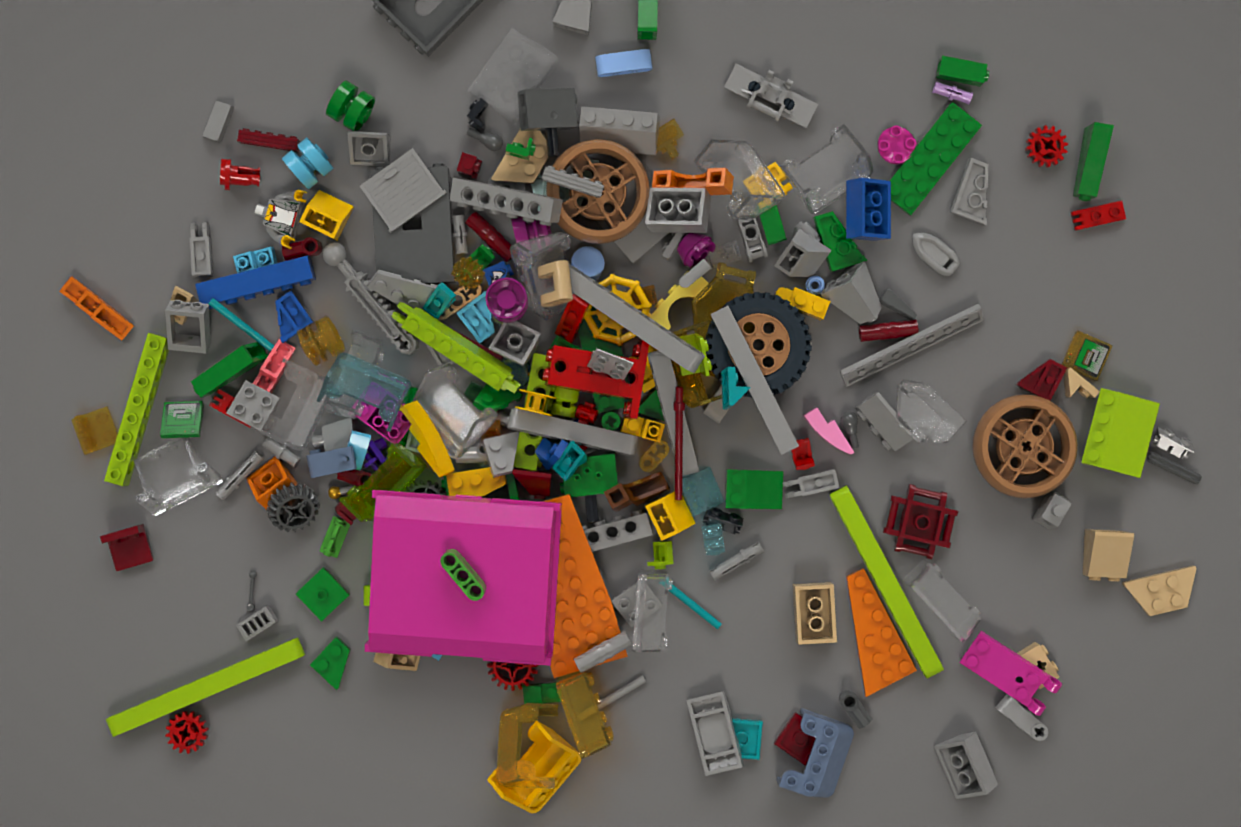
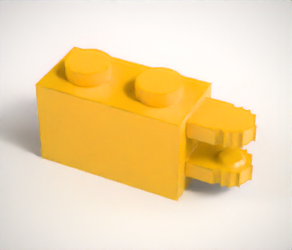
[775,287,831,321]

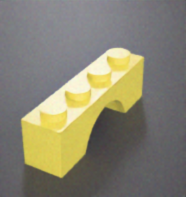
[648,270,711,330]

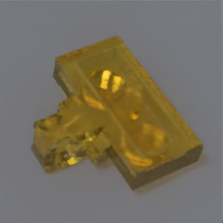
[651,119,684,160]

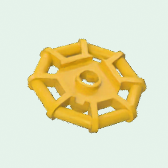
[584,274,652,346]

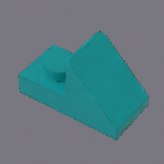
[423,282,456,320]
[721,367,750,410]
[552,441,587,481]

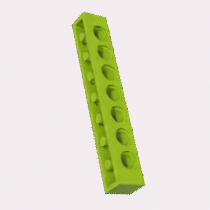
[104,333,169,486]

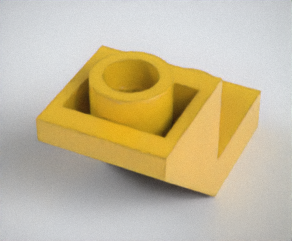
[620,414,665,443]

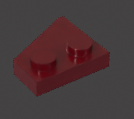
[1016,359,1067,401]

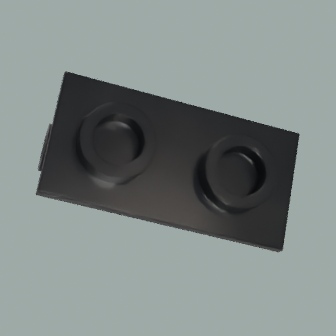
[703,506,744,534]

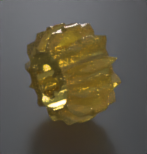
[451,256,486,290]

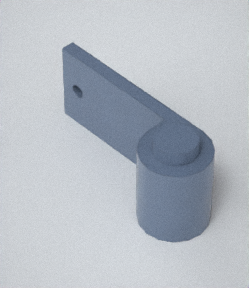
[306,446,357,478]

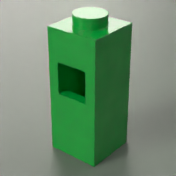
[935,55,989,87]

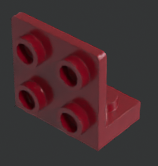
[100,524,154,571]

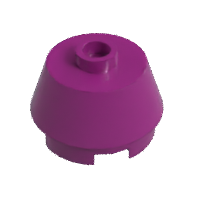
[677,233,716,268]

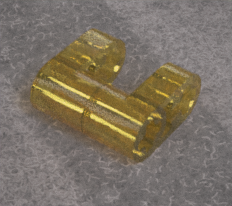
[639,440,670,472]

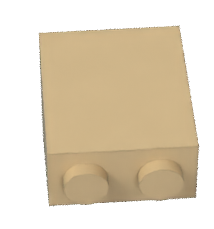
[1083,529,1134,581]

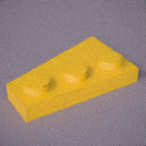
[446,467,507,497]

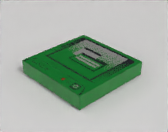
[160,401,204,438]

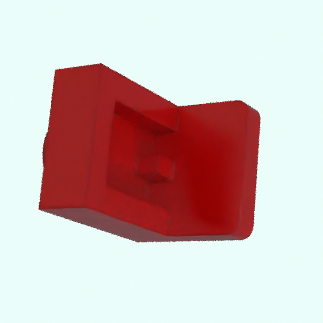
[791,438,815,470]

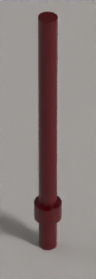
[673,386,685,501]

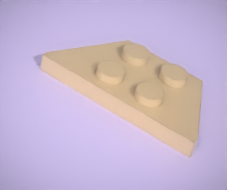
[491,128,549,184]
[1122,565,1196,616]

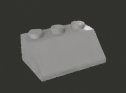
[855,392,916,451]
[934,732,998,799]

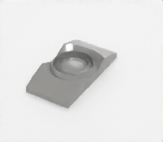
[686,691,743,776]

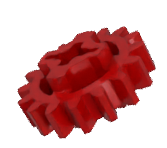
[1025,125,1068,168]
[165,711,209,754]

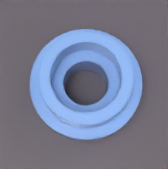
[805,276,825,295]

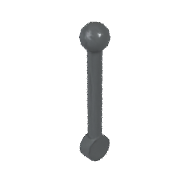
[246,571,257,611]

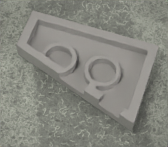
[367,270,438,309]

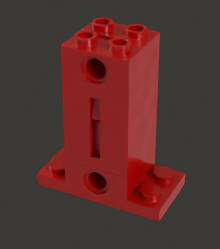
[542,340,649,419]

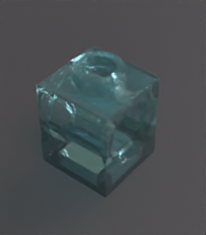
[701,524,725,556]

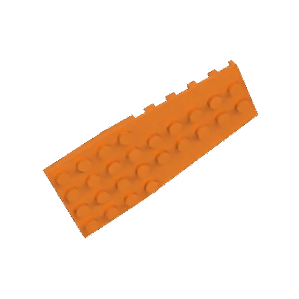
[542,494,628,678]

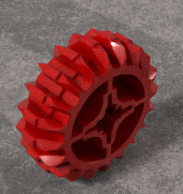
[487,661,539,691]

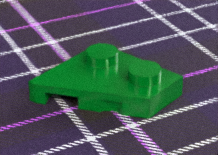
[310,636,351,690]

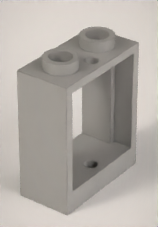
[165,300,211,354]

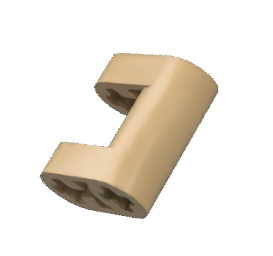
[537,260,573,307]

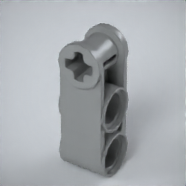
[736,205,768,263]
[995,694,1048,741]

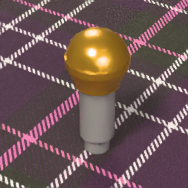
[328,485,358,499]

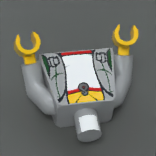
[255,190,307,249]

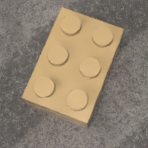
[793,582,837,645]

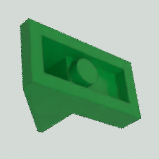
[523,681,563,706]

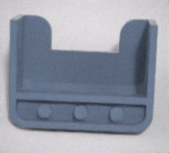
[776,708,854,798]

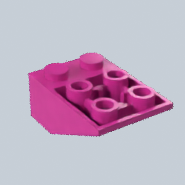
[350,381,412,446]

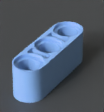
[595,49,653,77]

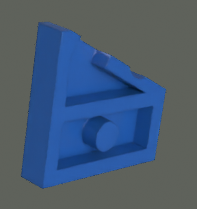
[275,291,314,343]

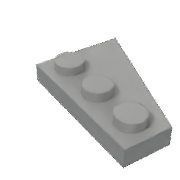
[950,158,989,226]

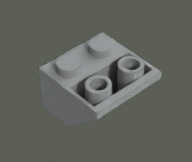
[774,229,831,277]

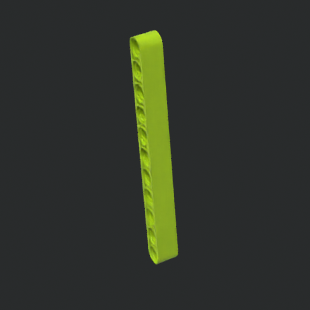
[829,486,944,679]
[105,637,306,737]

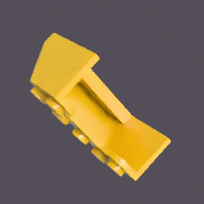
[487,720,582,813]

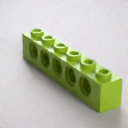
[513,353,560,471]

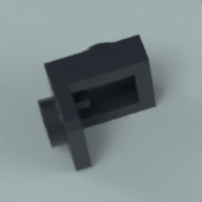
[467,98,488,130]

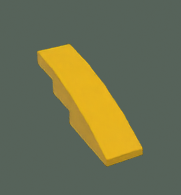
[401,400,455,478]

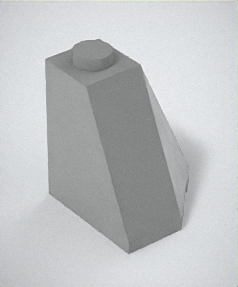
[821,262,882,324]

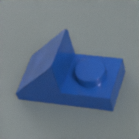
[535,438,569,471]

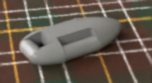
[912,233,960,276]

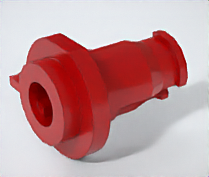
[220,159,260,190]

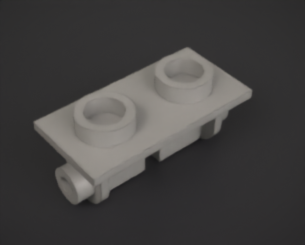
[1152,427,1194,459]

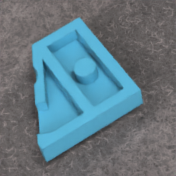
[456,291,495,344]

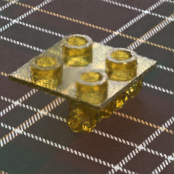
[71,406,118,455]

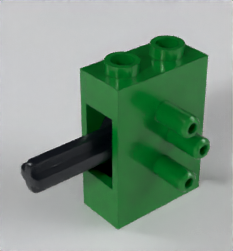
[560,453,618,523]

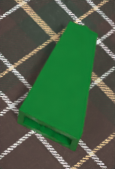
[637,0,658,40]
[1073,122,1114,201]
[191,342,268,398]

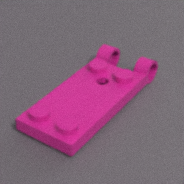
[959,631,1062,716]

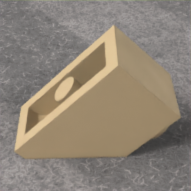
[373,653,420,671]

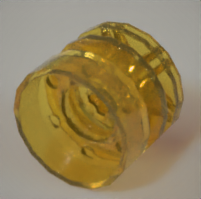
[297,315,346,366]

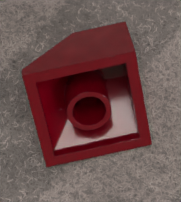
[512,468,553,499]

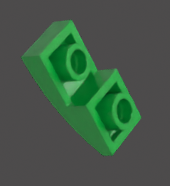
[757,201,787,245]

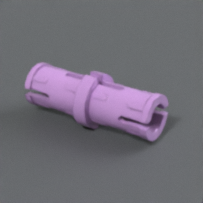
[932,81,973,105]

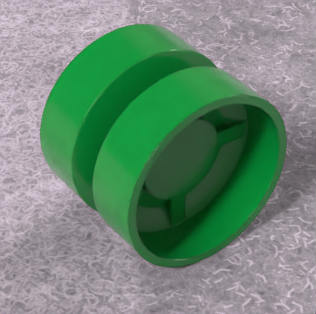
[326,80,376,131]

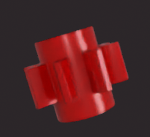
[575,402,598,425]

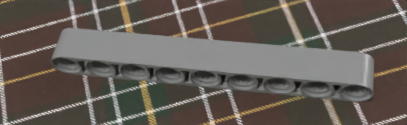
[569,264,705,373]

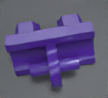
[364,438,398,474]

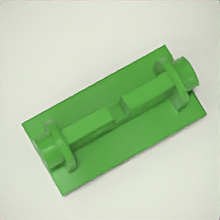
[319,516,350,558]

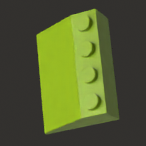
[1081,388,1160,478]

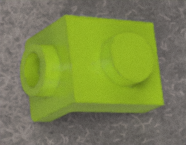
[647,541,674,569]

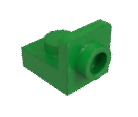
[505,138,536,161]

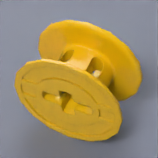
[515,389,557,416]

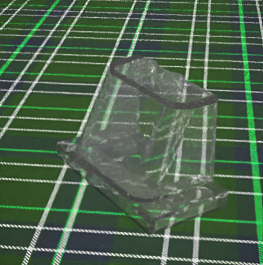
[134,437,223,516]

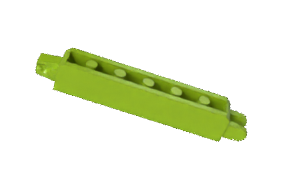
[392,302,521,393]

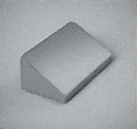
[203,101,234,143]

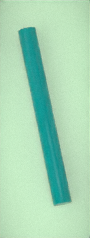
[208,298,275,351]
[657,576,722,629]

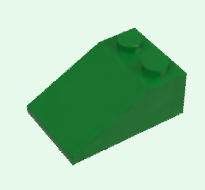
[725,469,784,509]

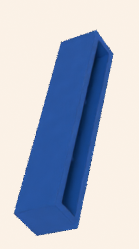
[195,256,316,310]

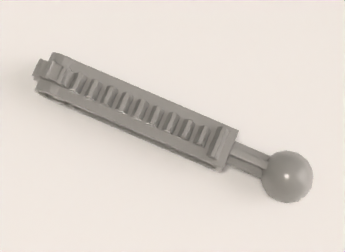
[322,242,419,355]

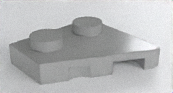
[482,432,519,478]

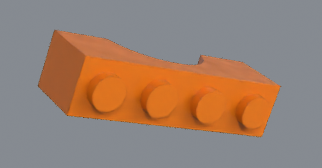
[652,168,734,195]

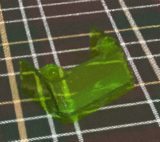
[339,443,427,522]

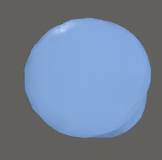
[571,246,605,281]

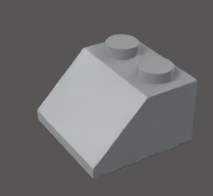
[489,321,541,366]

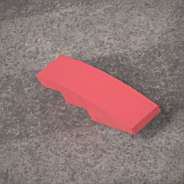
[252,339,296,393]

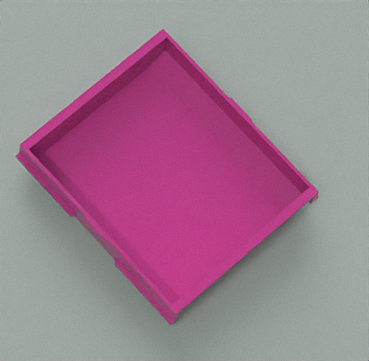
[365,490,562,666]

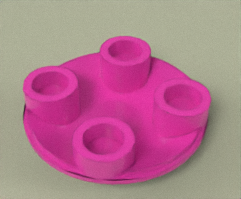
[877,125,916,164]

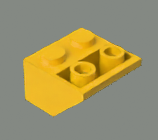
[299,190,354,241]
[645,491,696,541]

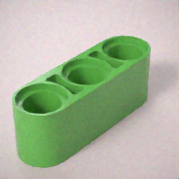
[440,549,487,601]

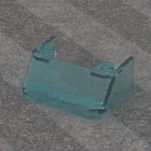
[317,353,411,432]

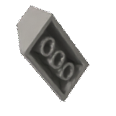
[579,106,660,156]

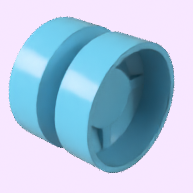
[282,137,334,189]

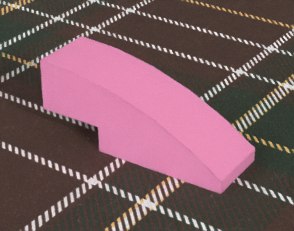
[803,408,854,455]

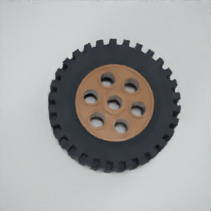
[705,292,812,398]

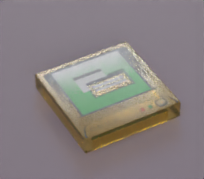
[1061,330,1113,381]

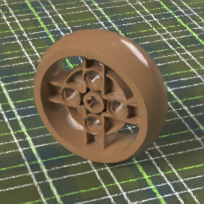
[546,139,650,244]
[973,395,1078,498]

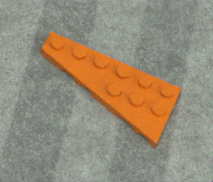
[846,568,917,697]

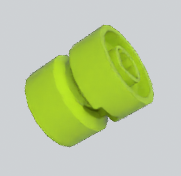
[551,387,580,418]

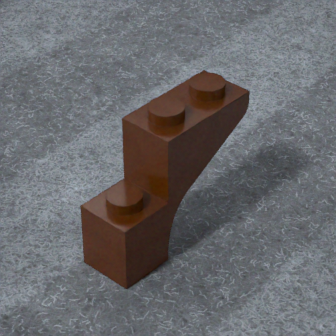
[604,471,670,512]

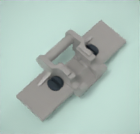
[724,64,818,128]

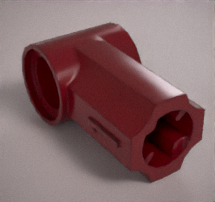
[282,237,323,261]
[337,469,377,489]

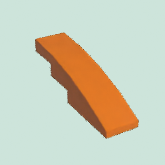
[59,276,134,341]

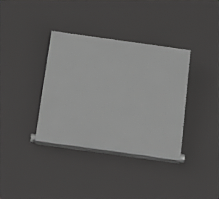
[360,148,447,233]
[595,180,670,264]

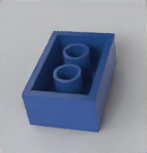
[846,178,891,241]

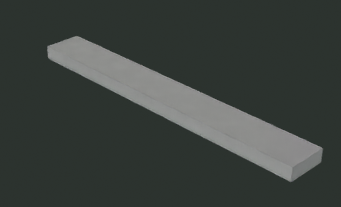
[840,304,984,387]
[710,306,799,455]

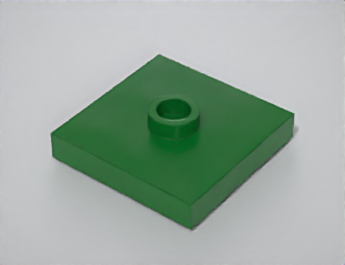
[296,567,350,622]

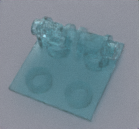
[683,467,725,516]

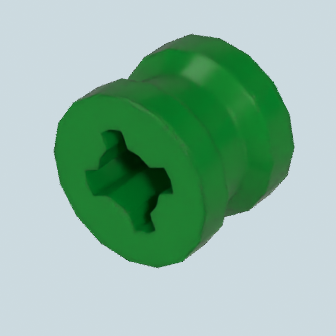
[602,412,620,431]

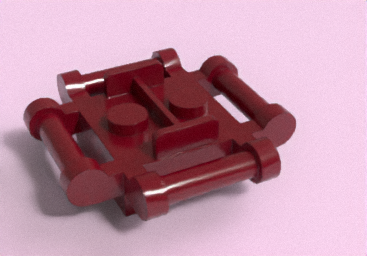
[883,484,958,560]

